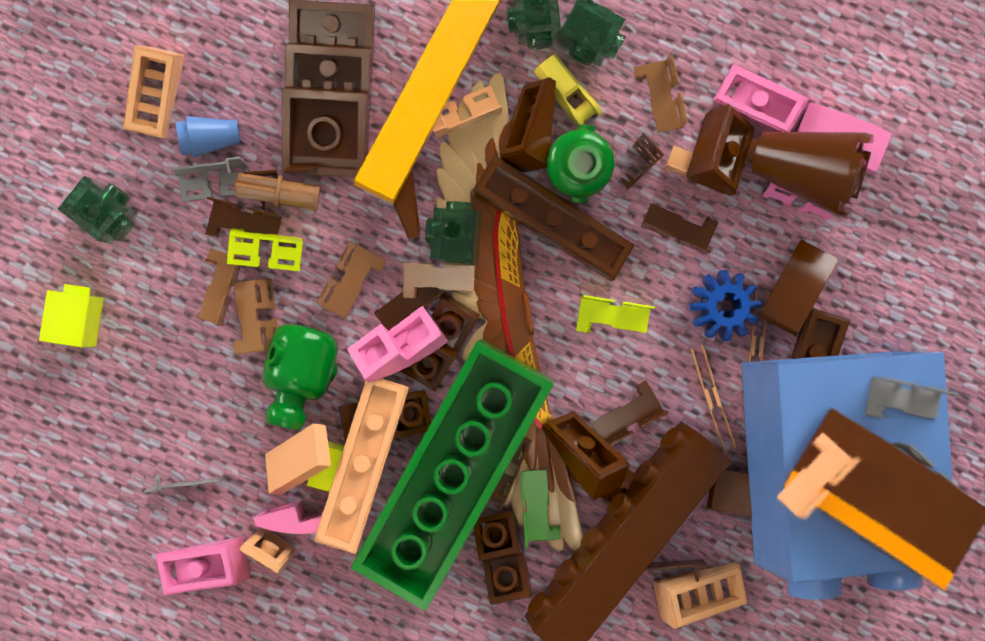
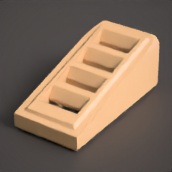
[123,45,184,138]
[653,562,748,629]

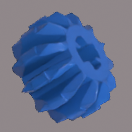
[688,270,762,341]

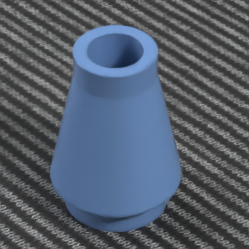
[176,116,241,158]

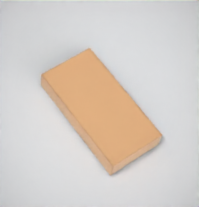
[265,424,331,495]

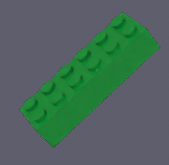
[350,339,554,612]

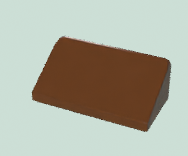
[686,104,755,196]

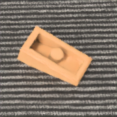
[239,528,296,575]

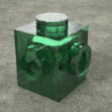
[506,0,561,50]
[557,0,626,67]
[58,176,137,244]
[425,201,482,264]

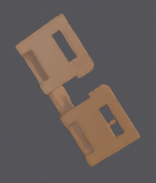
[633,53,688,133]
[316,241,387,319]
[198,248,244,326]
[403,262,475,299]
[233,279,278,354]

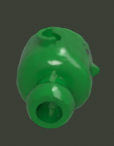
[545,124,615,203]
[262,324,338,431]

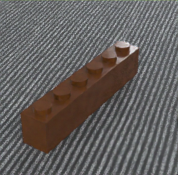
[524,421,732,641]

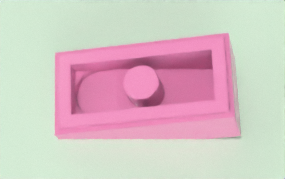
[713,64,809,132]
[156,537,250,595]

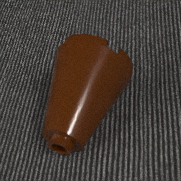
[746,131,874,219]

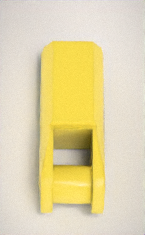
[534,54,602,129]

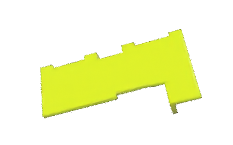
[227,228,303,271]
[576,295,655,333]

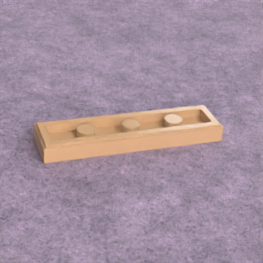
[314,379,410,554]

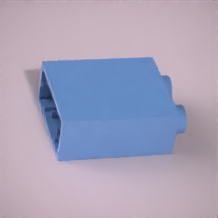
[741,351,953,600]

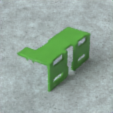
[520,469,561,548]

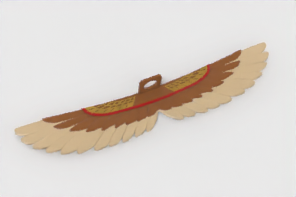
[436,73,583,551]

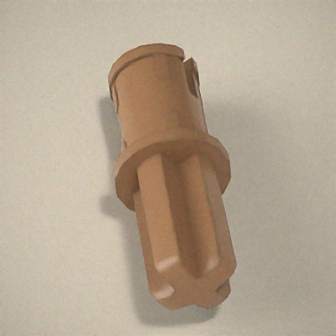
[234,173,321,212]

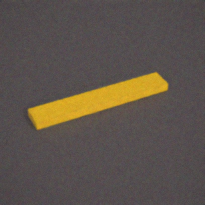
[354,0,501,204]

